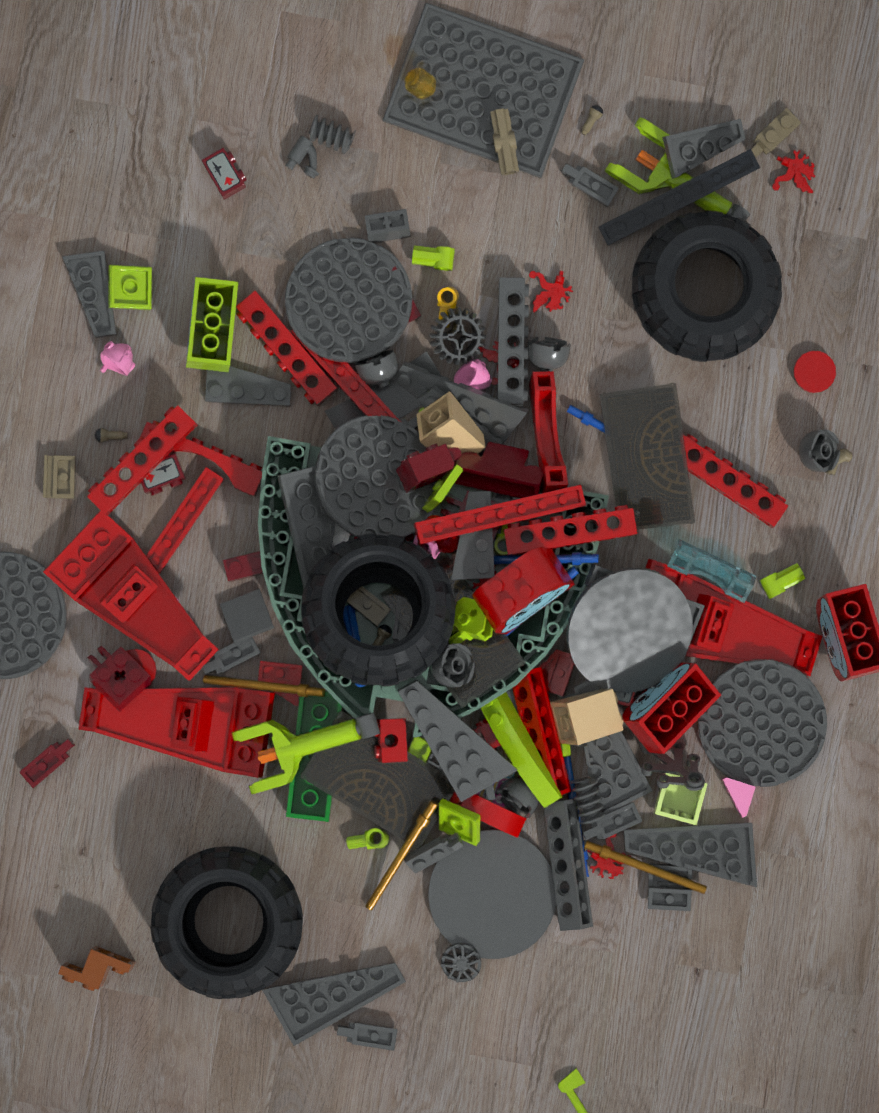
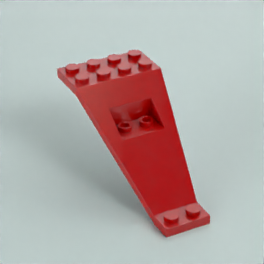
[43,510,219,681]
[645,559,823,677]
[78,687,275,778]

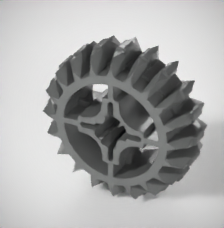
[429,307,486,365]

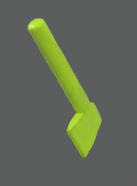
[558,1068,588,1113]

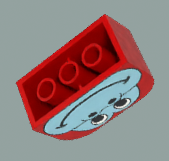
[472,547,575,634]
[816,584,879,682]
[622,662,721,754]

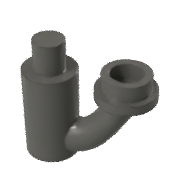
[285,135,319,179]

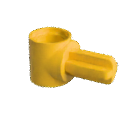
[437,286,459,328]

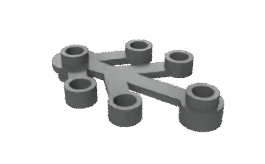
[639,742,705,791]

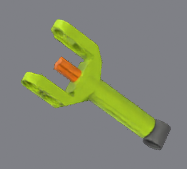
[605,117,750,221]
[232,712,380,794]

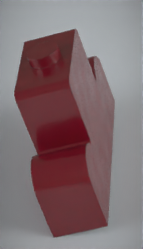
[455,442,543,498]

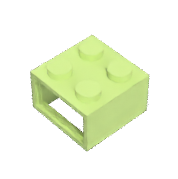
[653,773,707,825]

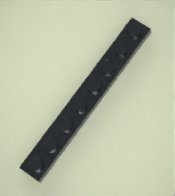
[598,149,761,246]

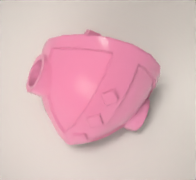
[100,341,136,376]
[454,359,492,391]

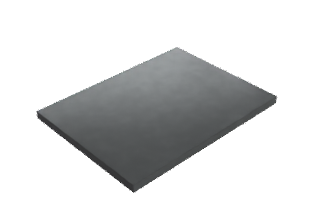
[383,3,584,179]

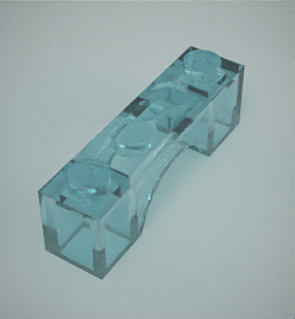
[667,539,756,603]

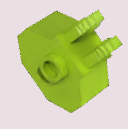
[448,597,493,644]

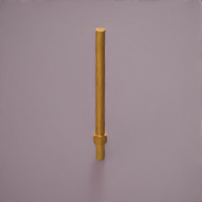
[203,675,325,697]
[365,800,438,910]
[584,841,707,894]

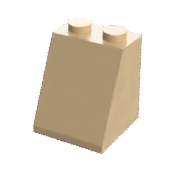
[416,391,486,467]
[550,689,623,745]

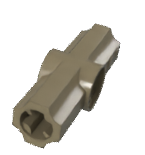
[490,108,519,175]

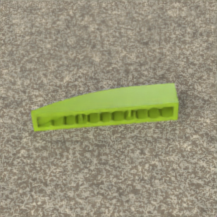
[481,692,562,808]

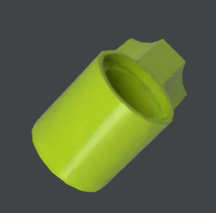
[412,245,455,271]
[759,563,805,599]

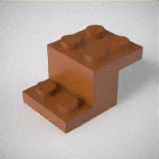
[58,946,136,991]

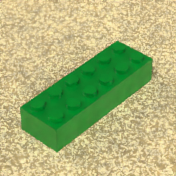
[286,691,343,822]

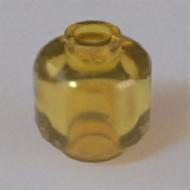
[405,68,436,99]

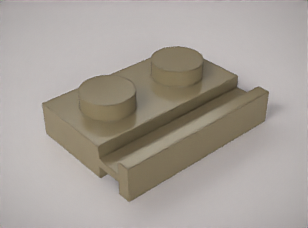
[43,455,76,499]

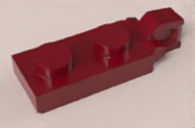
[19,739,75,788]

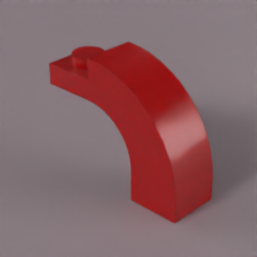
[450,791,527,838]

